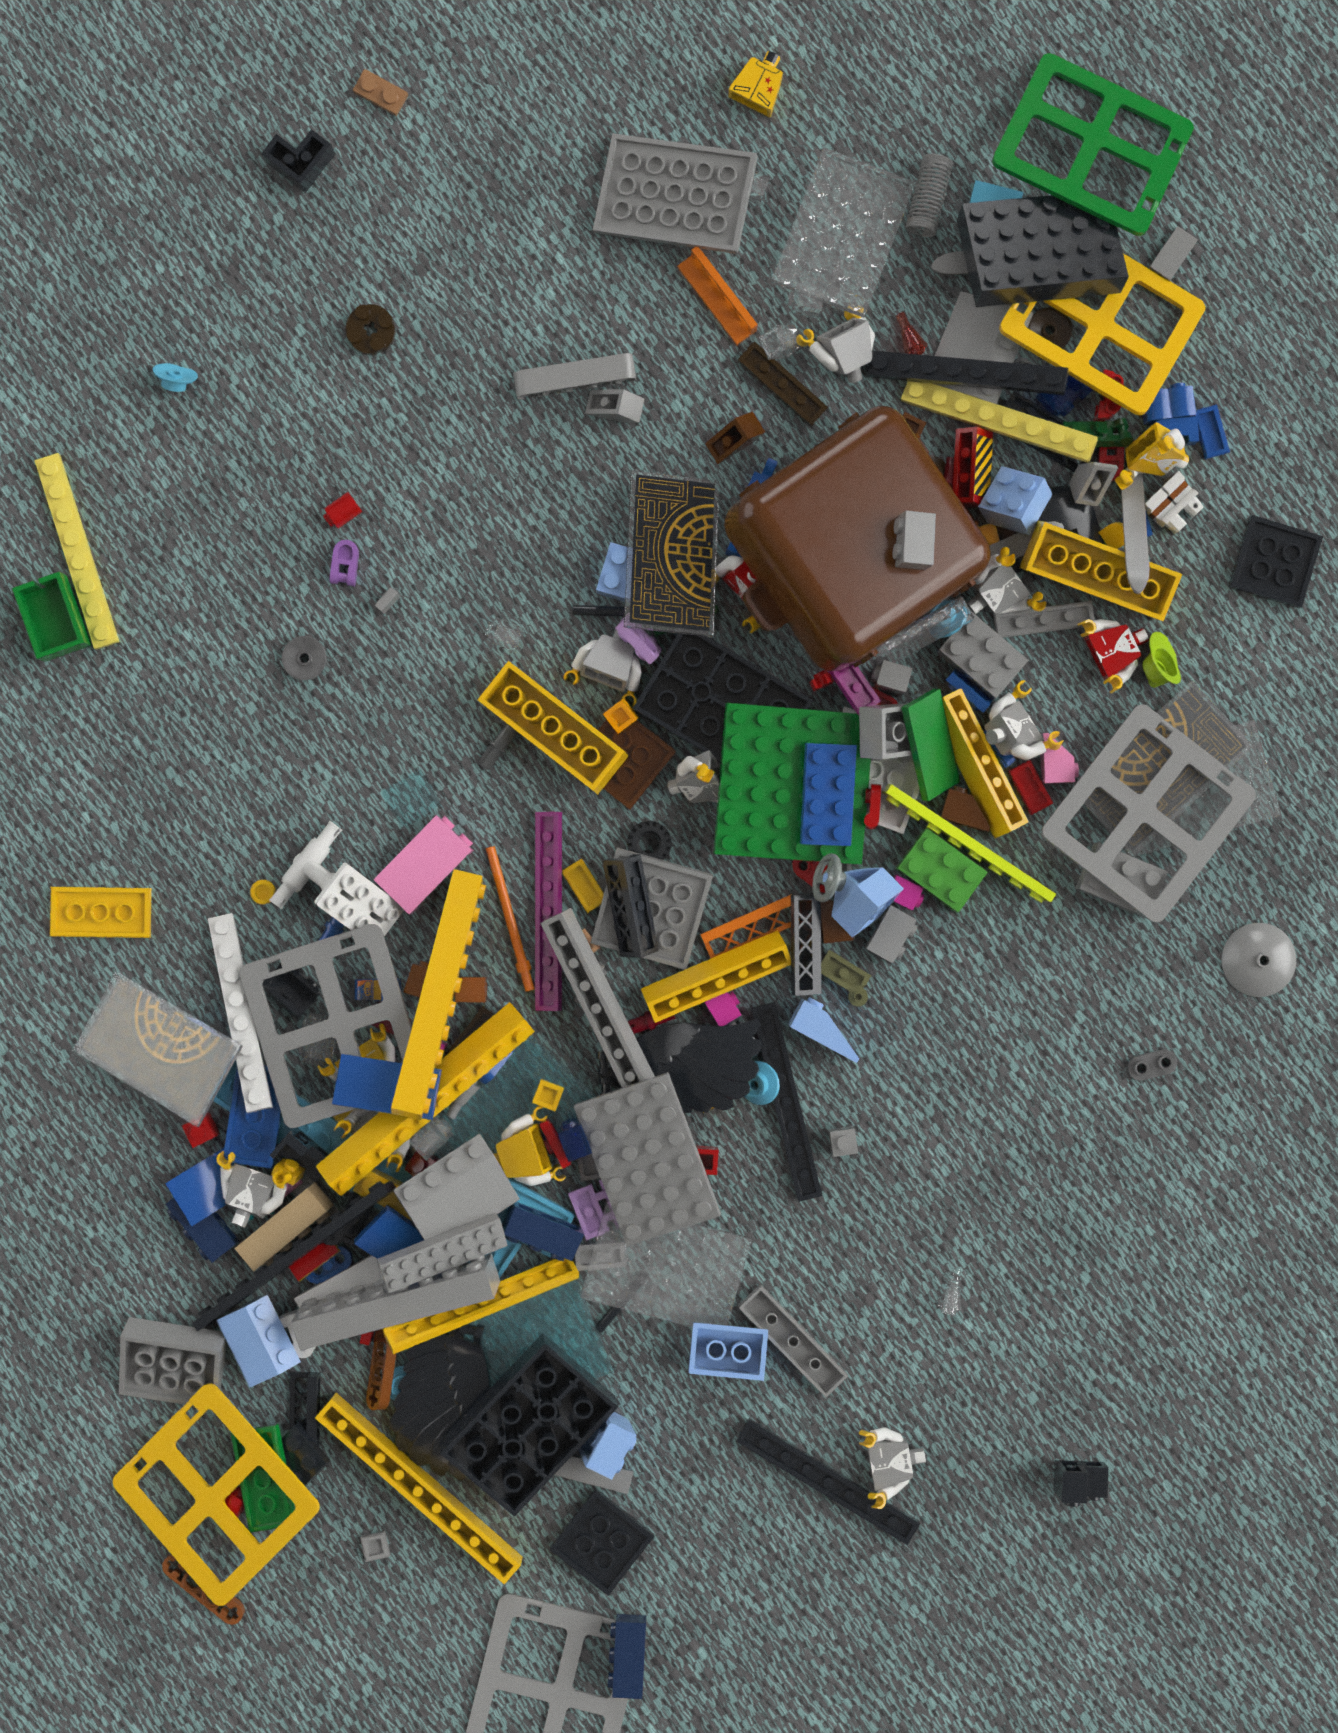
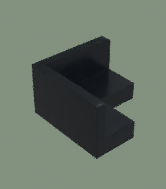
[270,1127,329,1182]

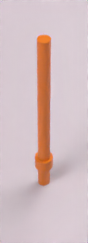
[486,846,535,992]

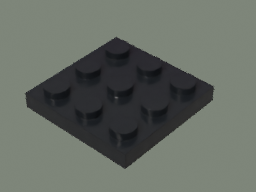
[1228,515,1323,609]
[549,1488,654,1596]

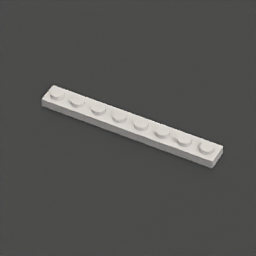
[208,913,273,1113]

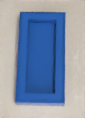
[1196,404,1230,460]

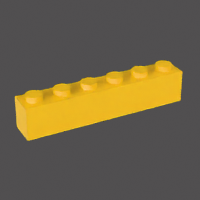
[942,688,1029,839]
[641,930,791,1023]

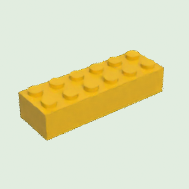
[1019,521,1182,621]
[478,661,629,795]

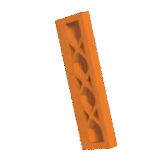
[677,247,758,346]
[700,894,800,958]

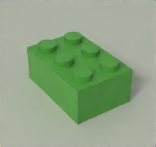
[895,828,988,913]

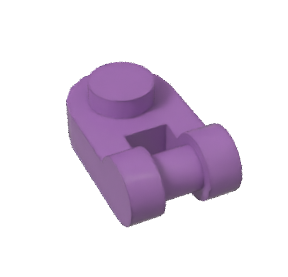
[330,540,359,587]

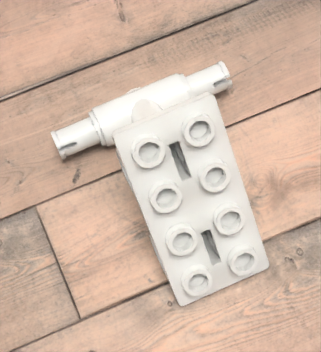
[269,821,404,936]

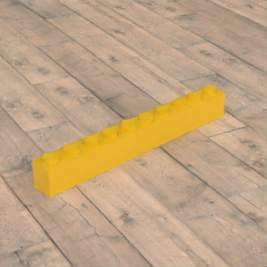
[391,869,486,1120]
[316,1002,535,1196]
[315,1393,523,1584]

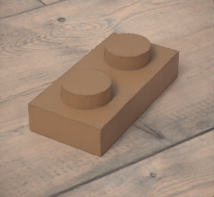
[353,69,408,116]

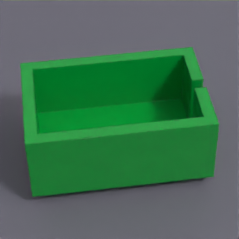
[12,572,92,662]

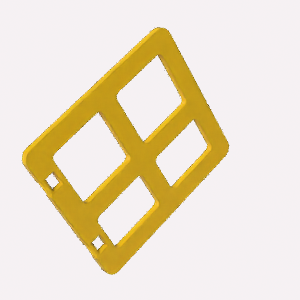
[999,253,1205,415]
[113,1383,320,1606]

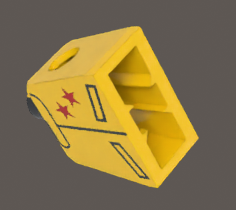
[728,51,783,118]

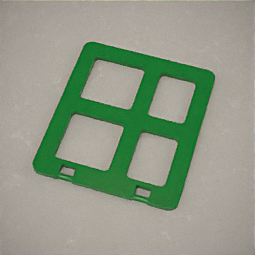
[992,53,1194,236]

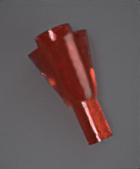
[896,312,928,355]

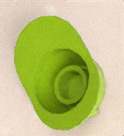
[1142,632,1181,688]

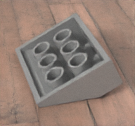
[933,292,1033,404]
[393,1134,520,1240]
[119,1317,227,1406]

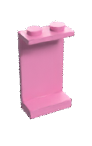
[374,815,474,915]

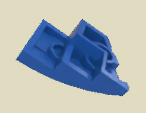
[165,1148,235,1226]

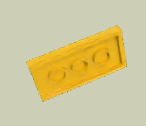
[50,887,152,938]

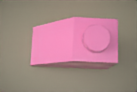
[1040,733,1079,784]

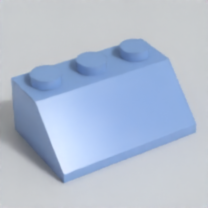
[216,1295,301,1388]
[688,1322,768,1381]

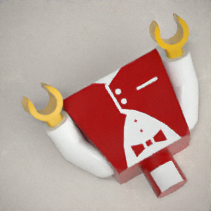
[711,555,760,633]
[1077,619,1149,693]

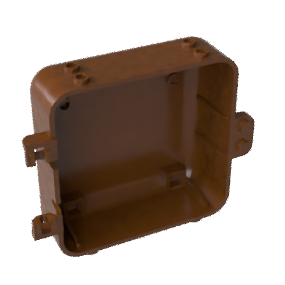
[724,406,991,671]

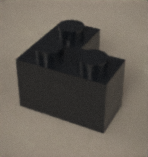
[261,129,335,193]
[1053,1460,1109,1507]

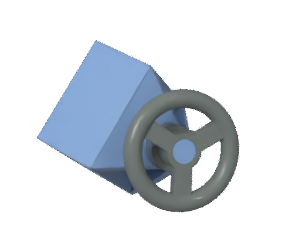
[812,853,904,938]

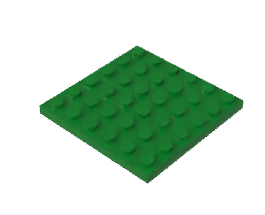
[713,703,871,865]

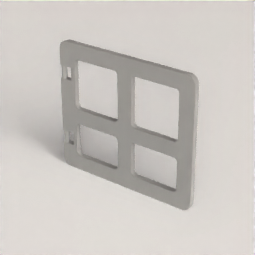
[1042,705,1256,923]
[240,924,412,1128]
[466,1593,628,1733]

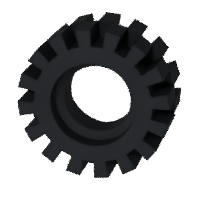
[627,820,672,860]

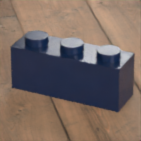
[165,1198,240,1263]
[502,1202,584,1261]
[608,1614,646,1699]

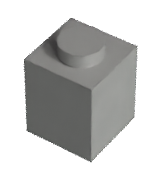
[828,1126,858,1157]

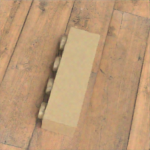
[235,1182,334,1272]

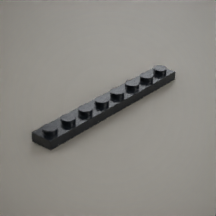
[866,350,1069,395]
[751,1002,822,1202]
[736,1418,920,1545]

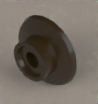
[1028,307,1072,348]

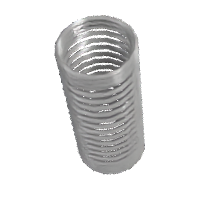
[905,153,954,237]

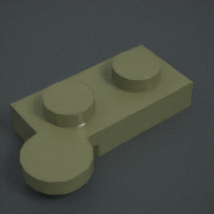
[821,949,871,1006]

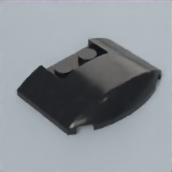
[995,486,1105,574]

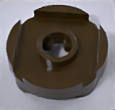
[346,304,396,355]

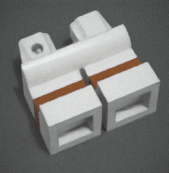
[1145,471,1203,534]

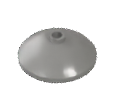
[1221,923,1296,997]

